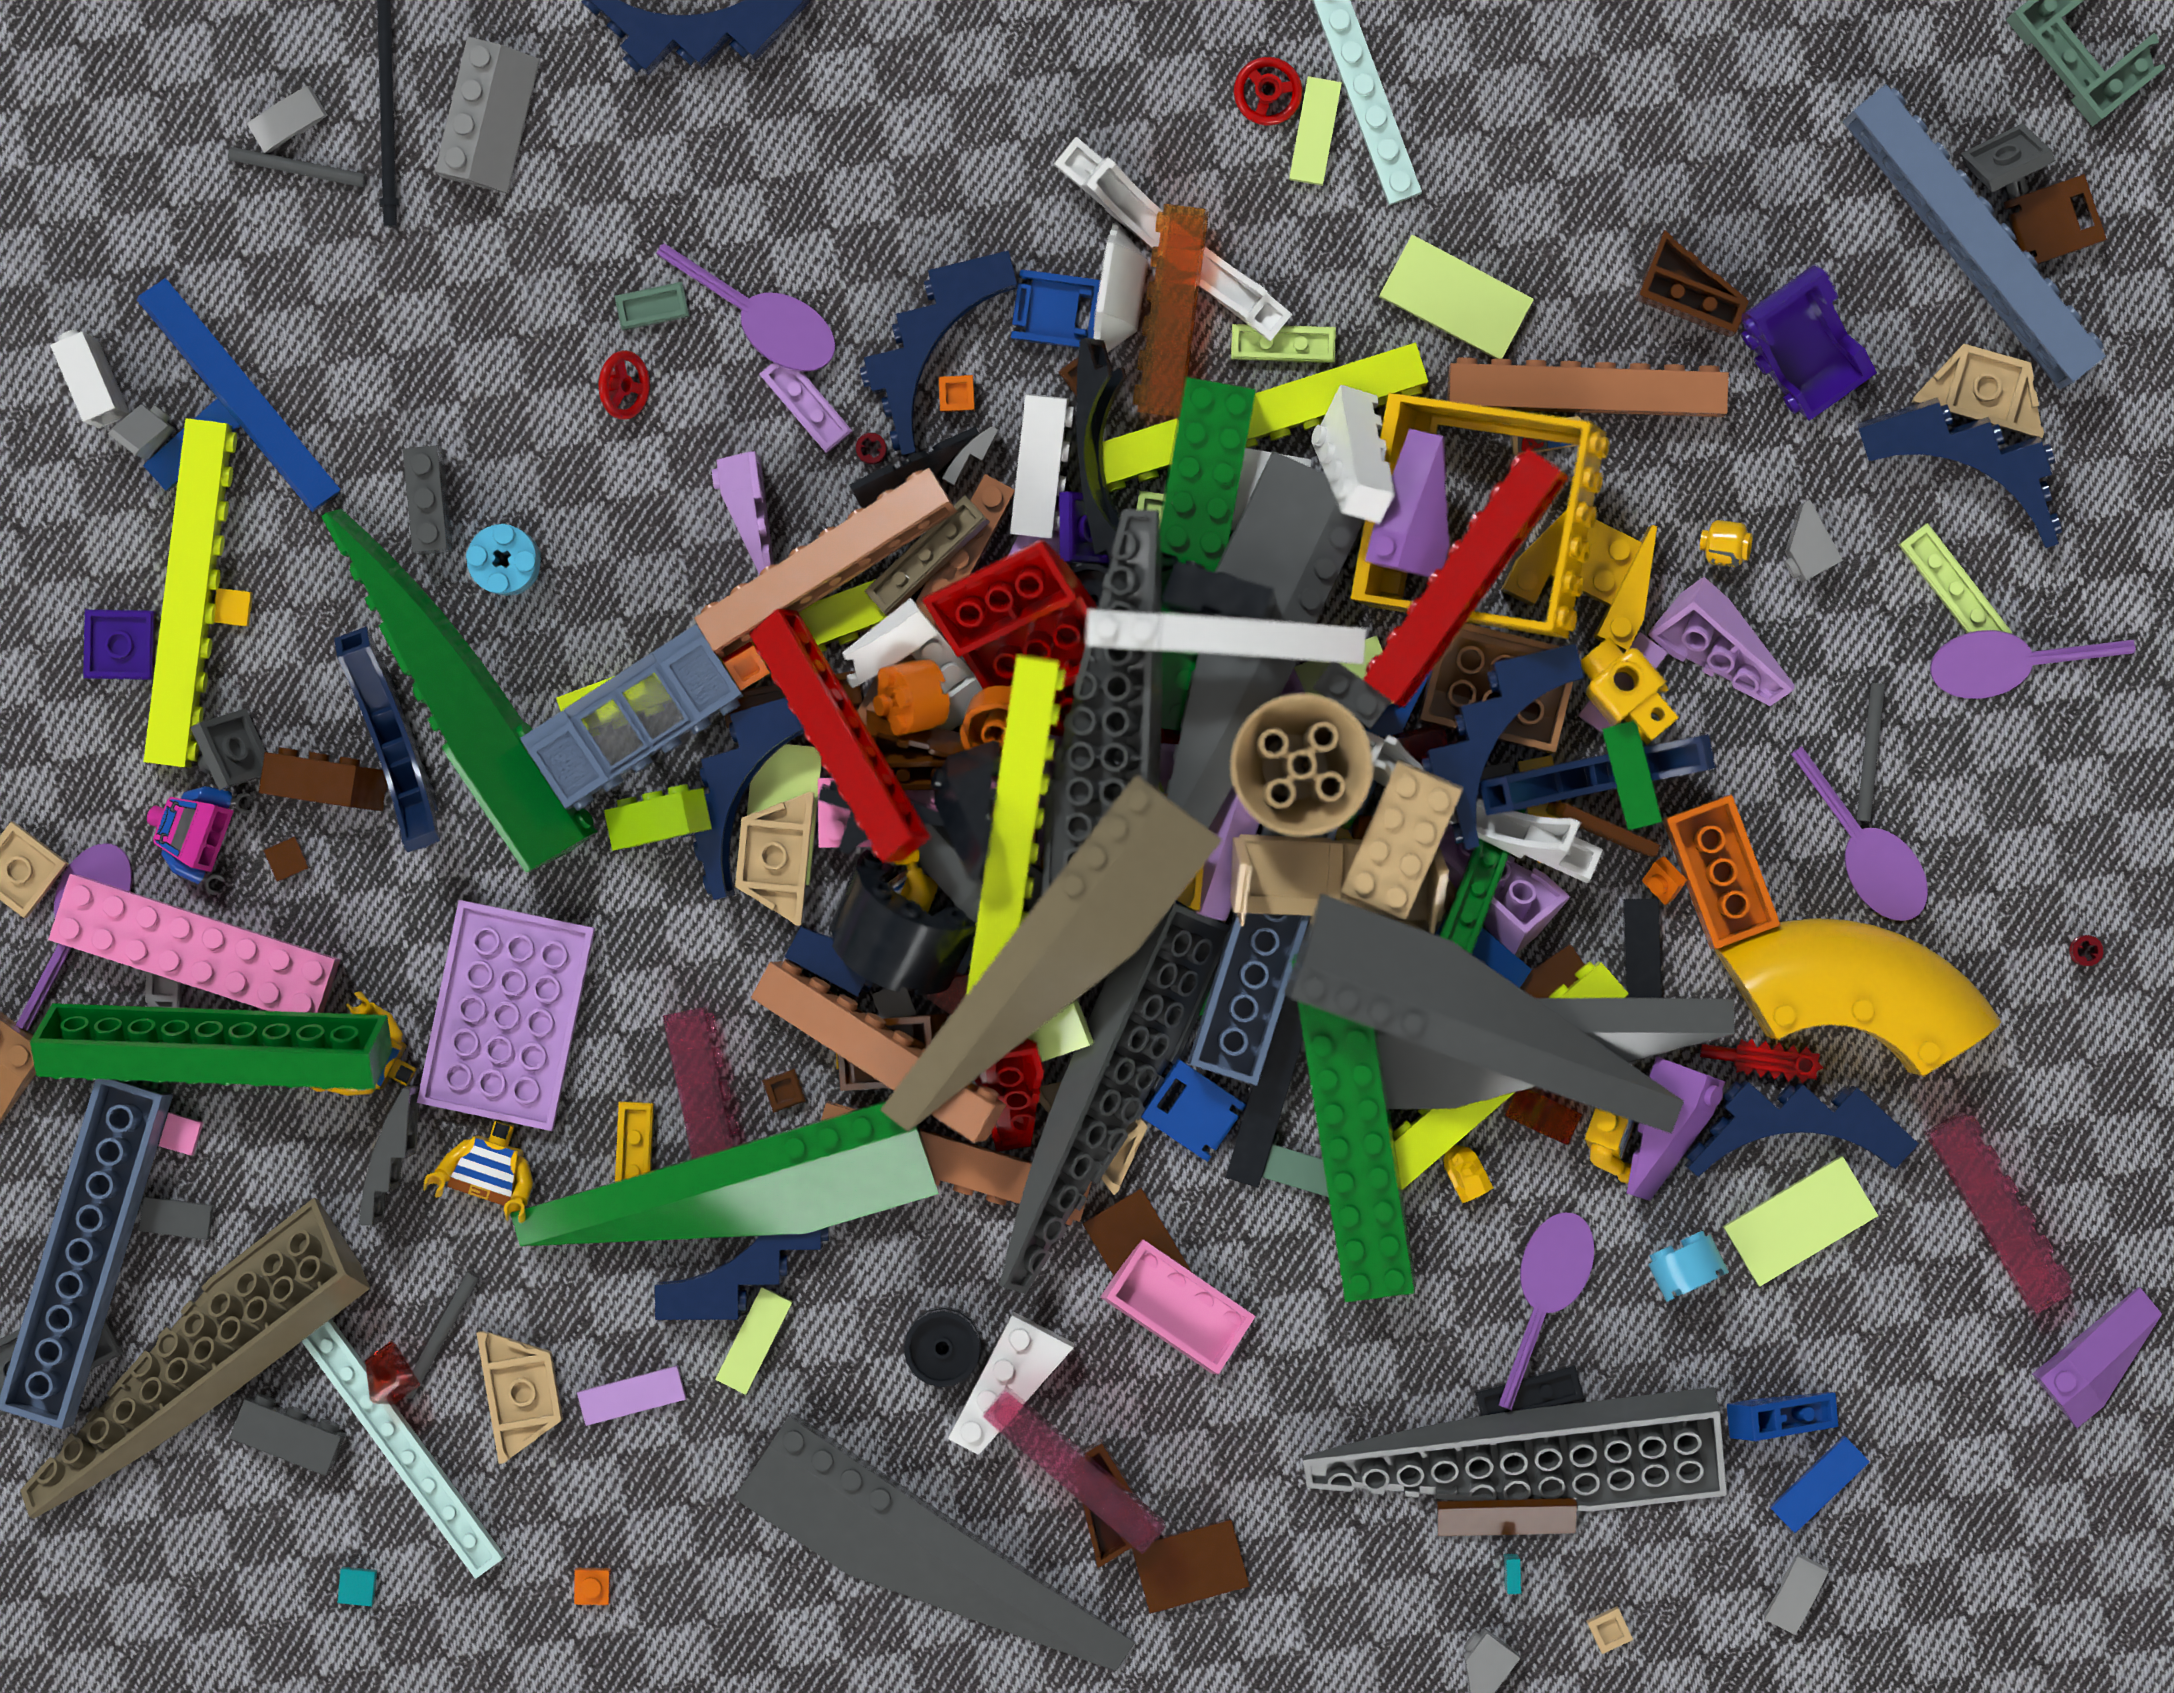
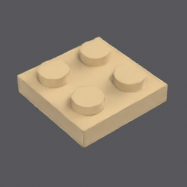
[0,822,69,918]

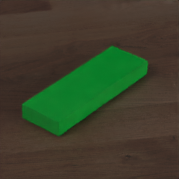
[1602,720,1662,830]

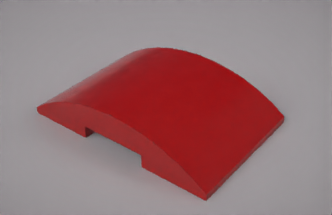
[922,539,1097,736]

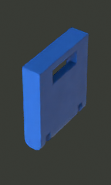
[1011,270,1101,349]
[1141,1059,1247,1162]

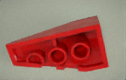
[974,1038,1044,1152]

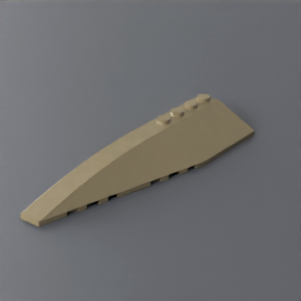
[881,775,1222,1131]
[20,1197,370,1519]

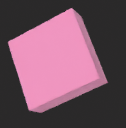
[159,1112,203,1156]

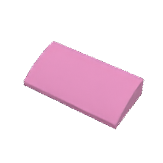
[1100,1240,1256,1375]

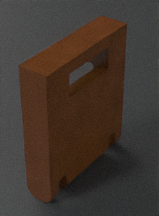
[2003,174,2107,264]

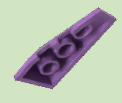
[1365,429,1451,578]
[1627,1057,1725,1201]
[2032,1287,2162,1428]

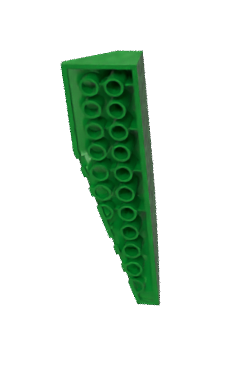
[321,509,598,873]
[510,1101,939,1246]

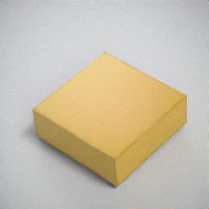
[214,588,253,627]

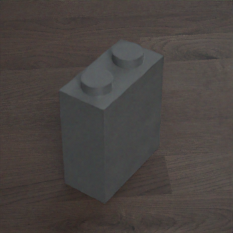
[1313,662,1391,730]

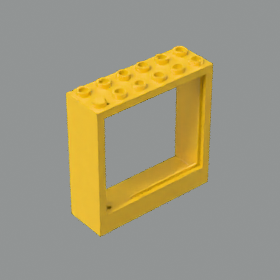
[1350,393,1609,639]

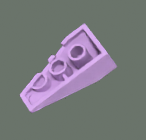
[712,451,774,574]
[1648,577,1795,706]
[1196,785,1263,921]
[1439,824,1570,955]

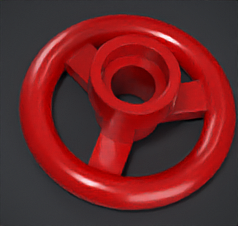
[1234,57,1302,126]
[598,350,650,420]

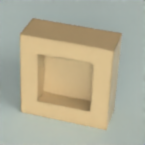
[1586,1606,1633,1654]

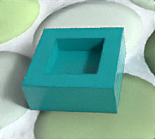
[1503,1554,1521,1594]
[337,1567,377,1606]

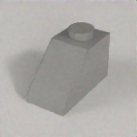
[108,405,175,460]
[1784,500,1843,583]
[1464,1627,1520,1693]

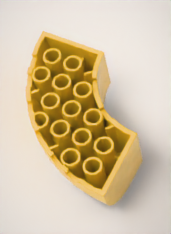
[1714,918,2001,1076]

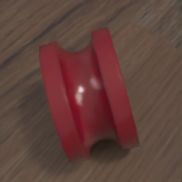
[856,433,887,465]
[2069,935,2104,966]

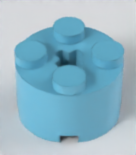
[466,524,541,596]
[1648,1230,1729,1302]

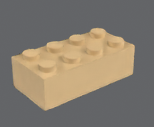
[1341,760,1464,920]

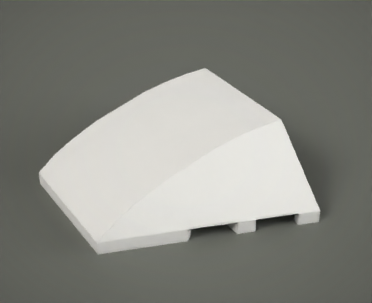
[1093,223,1148,353]

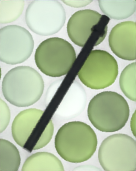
[377,0,400,228]

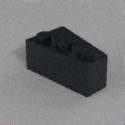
[1161,560,1277,621]

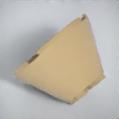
[1231,694,1373,836]

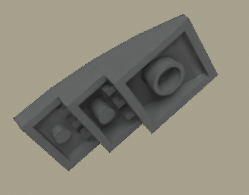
[358,1085,420,1226]

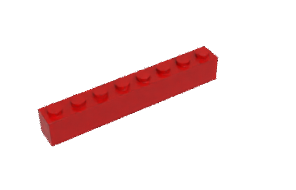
[1363,448,1569,708]
[749,609,931,862]

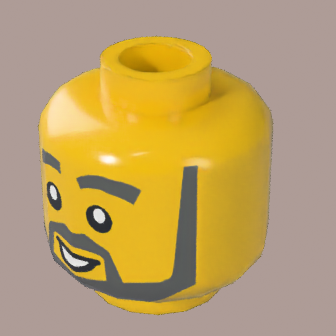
[1700,520,1753,567]

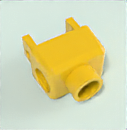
[1580,637,1679,746]

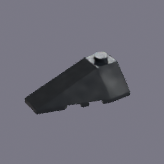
[849,426,979,508]
[931,741,1000,881]

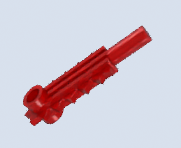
[1700,1038,1824,1084]

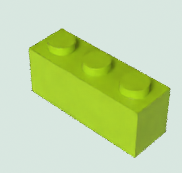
[604,784,712,851]

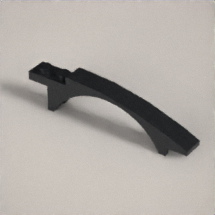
[1076,338,1178,573]
[817,781,1043,911]

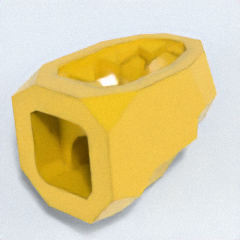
[1443,1145,1493,1203]

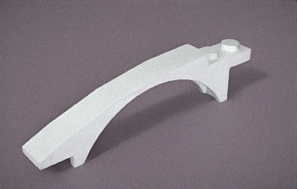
[1053,137,1292,341]
[1085,610,1366,664]
[1364,730,1603,883]

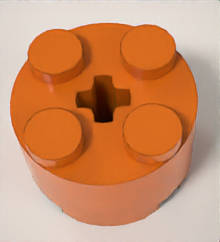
[873,659,950,736]
[960,686,1012,765]

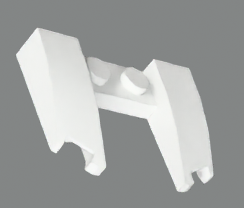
[842,598,983,731]

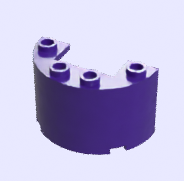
[1741,265,1877,421]

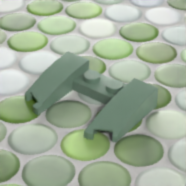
[2006,0,2165,127]

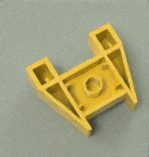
[1501,508,1657,652]

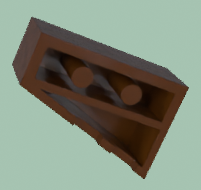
[1635,230,1749,338]
[866,710,965,790]
[259,747,387,811]
[1072,1438,1157,1568]

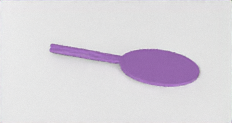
[656,243,835,372]
[1930,630,2136,699]
[1791,746,1928,921]
[16,844,132,1031]
[1499,1212,1594,1410]

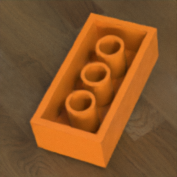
[1662,795,1781,949]

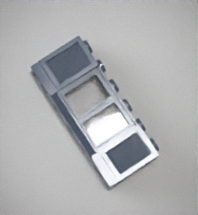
[520,624,743,811]

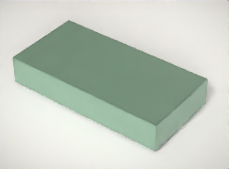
[614,282,690,331]
[1262,1144,1329,1197]

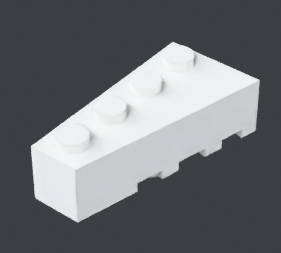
[1311,384,1394,524]
[1010,394,1074,539]
[948,1311,1074,1455]

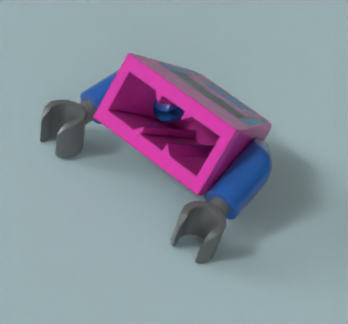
[147,786,255,895]

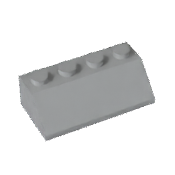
[435,37,540,194]

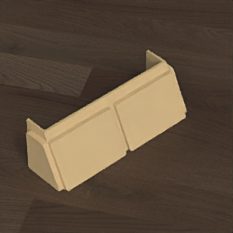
[1230,834,1449,934]

